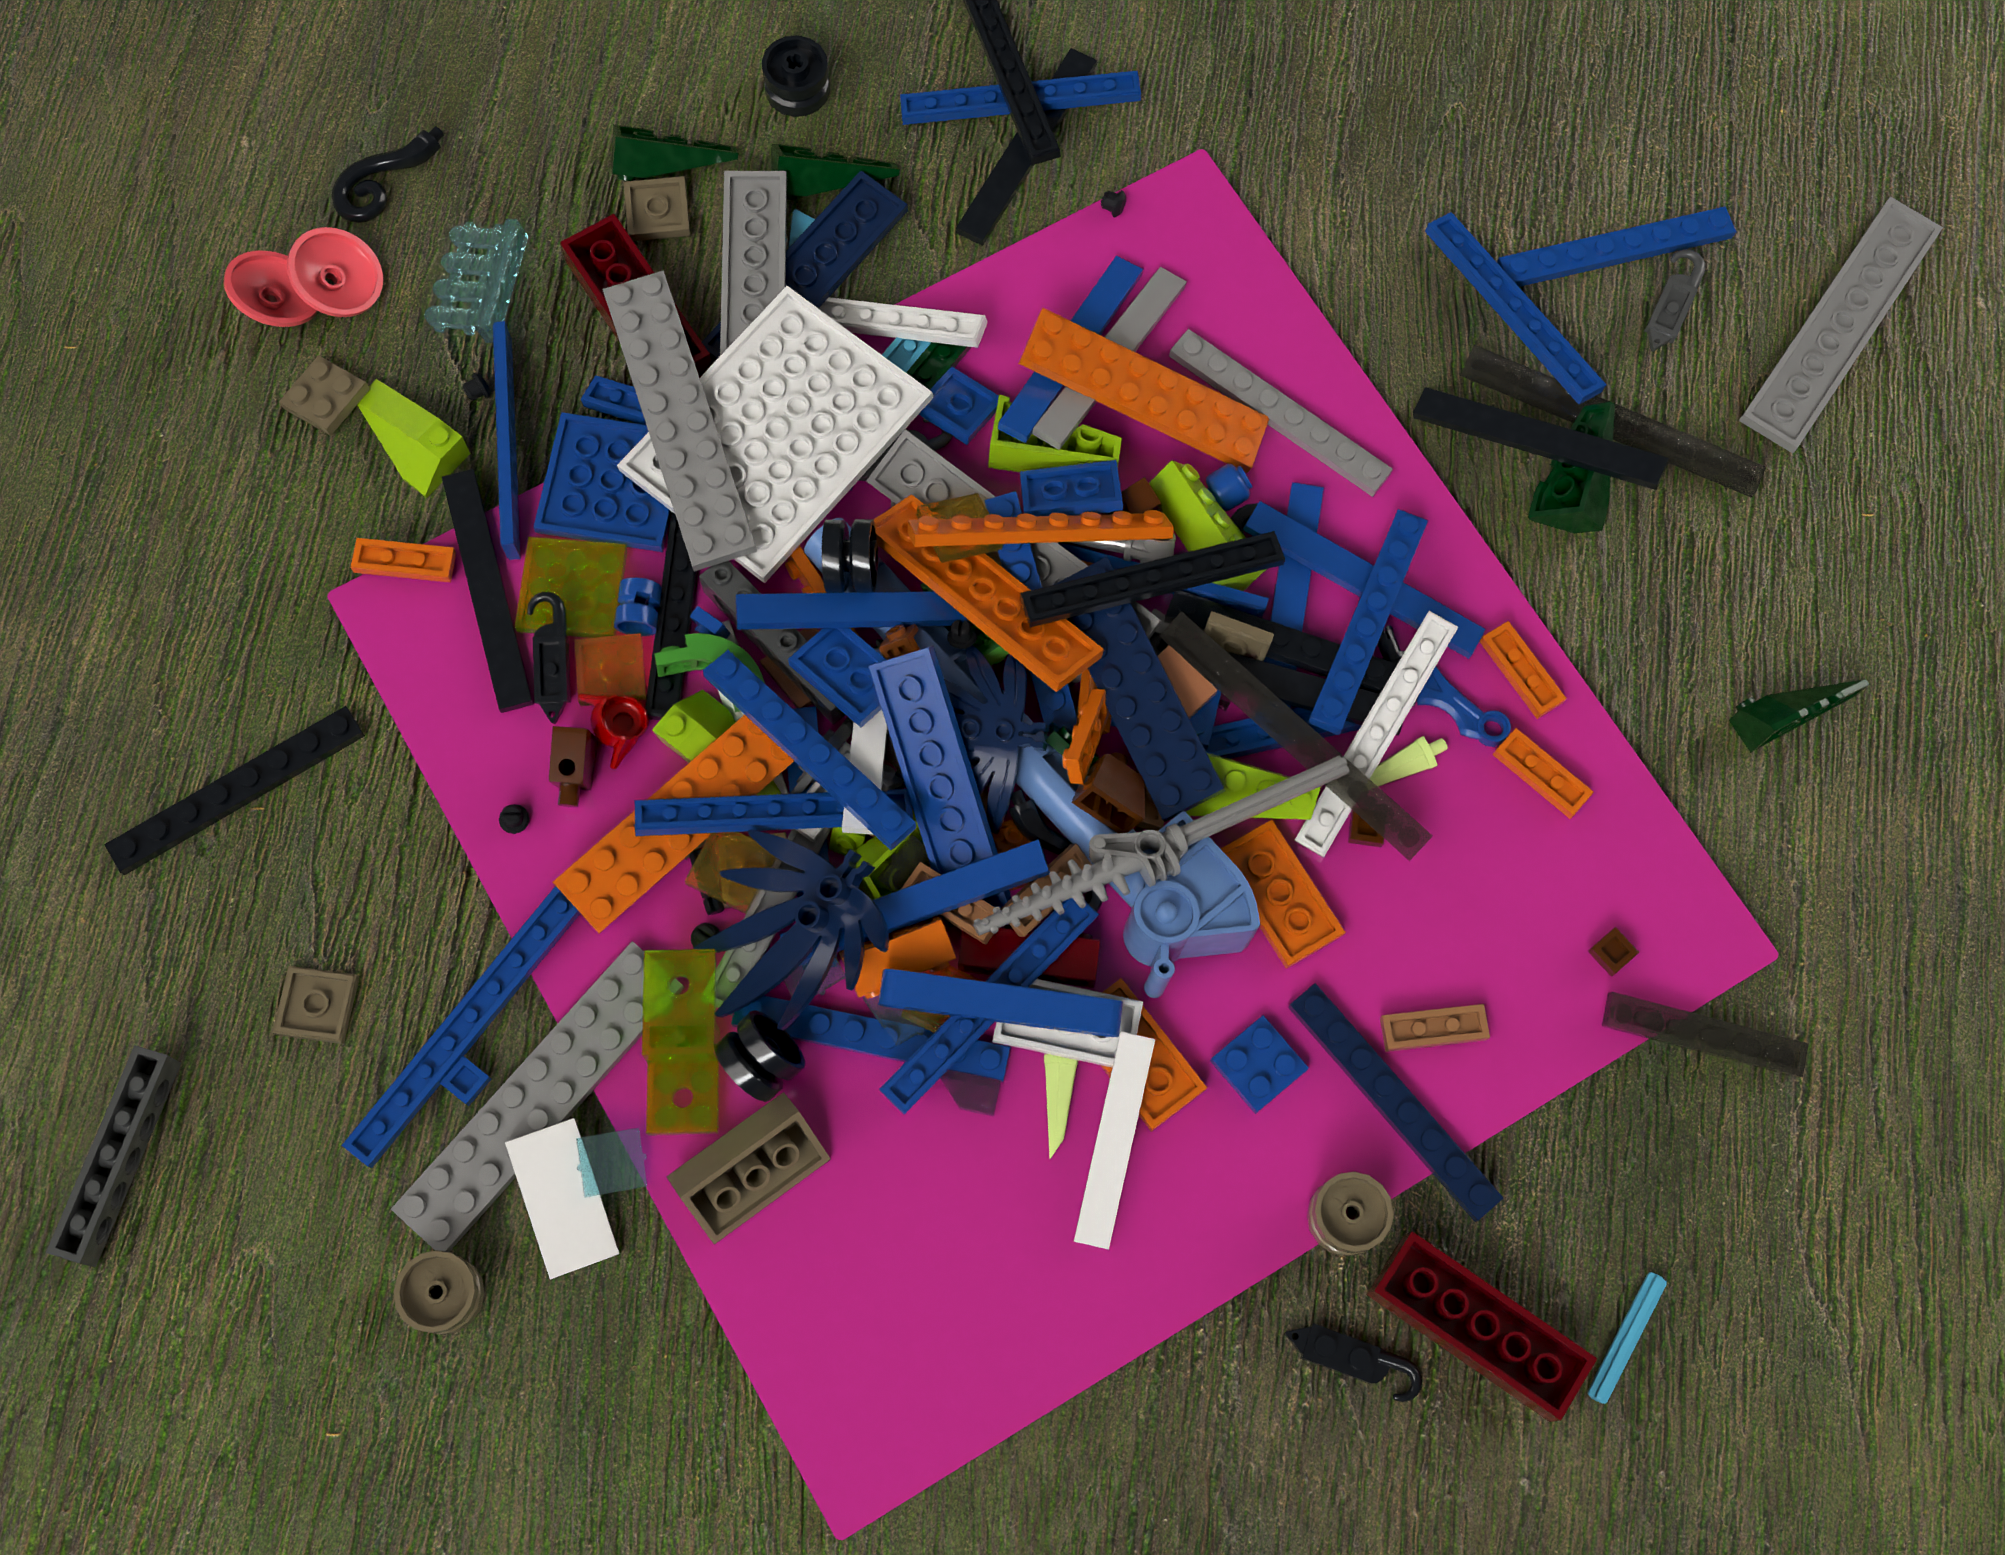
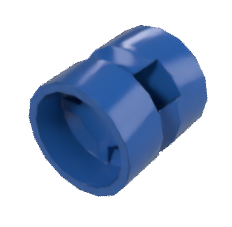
[614,578,662,636]

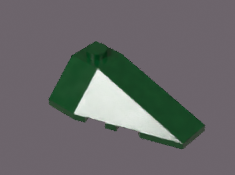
[611,124,739,181]
[771,144,900,200]
[1528,402,1615,534]
[1729,679,1870,753]

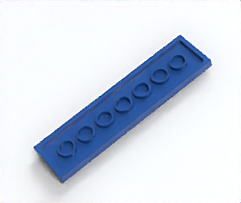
[868,646,1012,927]

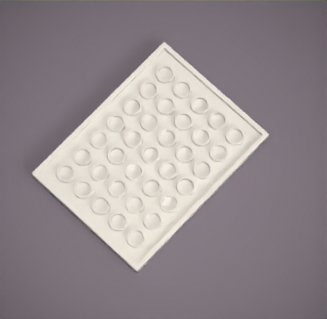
[617,286,933,583]

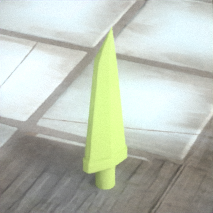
[1362,736,1448,792]
[1044,1054,1079,1159]

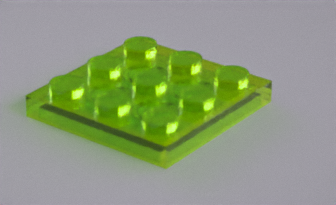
[515,537,628,640]

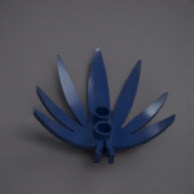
[887,645,1049,834]
[693,830,889,1031]

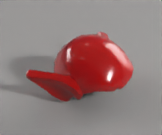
[578,693,649,769]

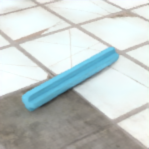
[1587,1272,1667,1404]

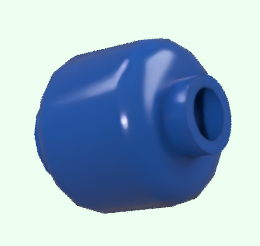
[1206,463,1253,511]

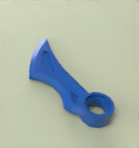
[1417,666,1511,747]

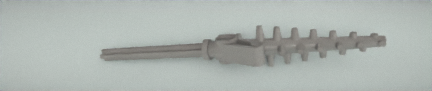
[973,755,1350,936]

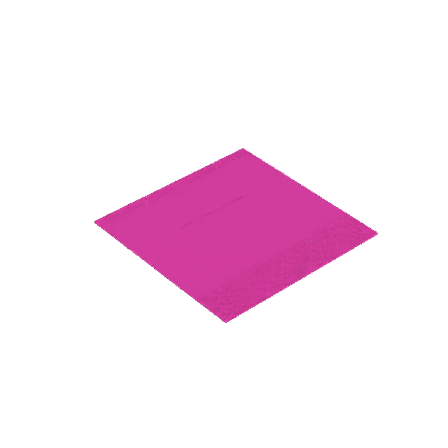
[327,149,1779,1540]

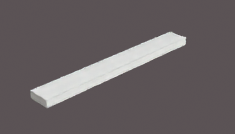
[1294,611,1458,857]

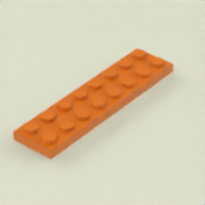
[1018,307,1269,473]
[874,494,1104,692]
[552,715,794,933]

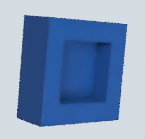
[690,606,731,639]
[440,1056,492,1106]

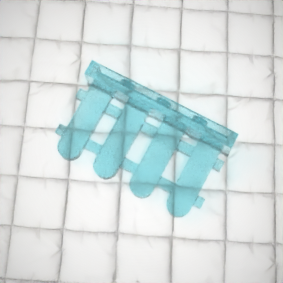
[424,219,528,343]

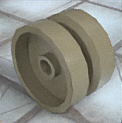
[1307,1172,1394,1257]
[393,1250,485,1335]

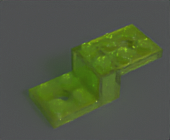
[642,949,720,1135]

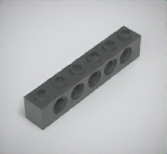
[699,561,845,725]
[46,1045,182,1267]

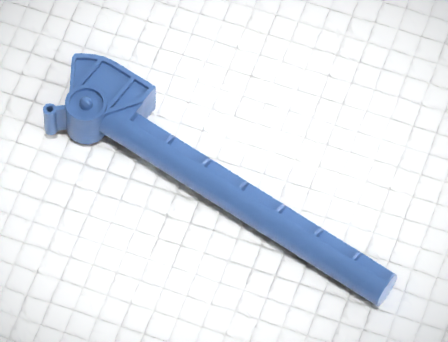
[804,518,1260,998]

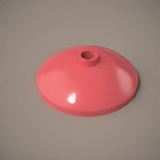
[287,227,383,317]
[224,250,318,327]

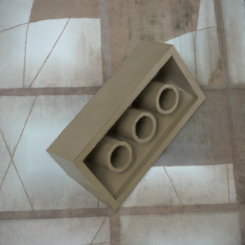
[666,1092,831,1244]

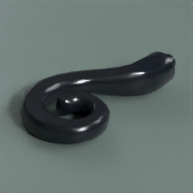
[332,126,444,223]
[1008,789,1103,913]

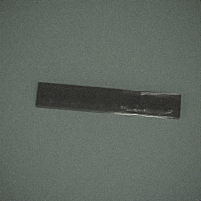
[1602,992,1809,1078]

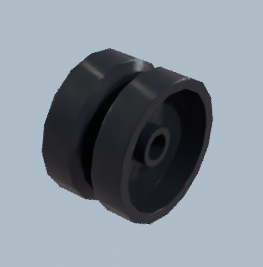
[762,35,830,117]
[822,519,879,593]
[715,1010,806,1102]

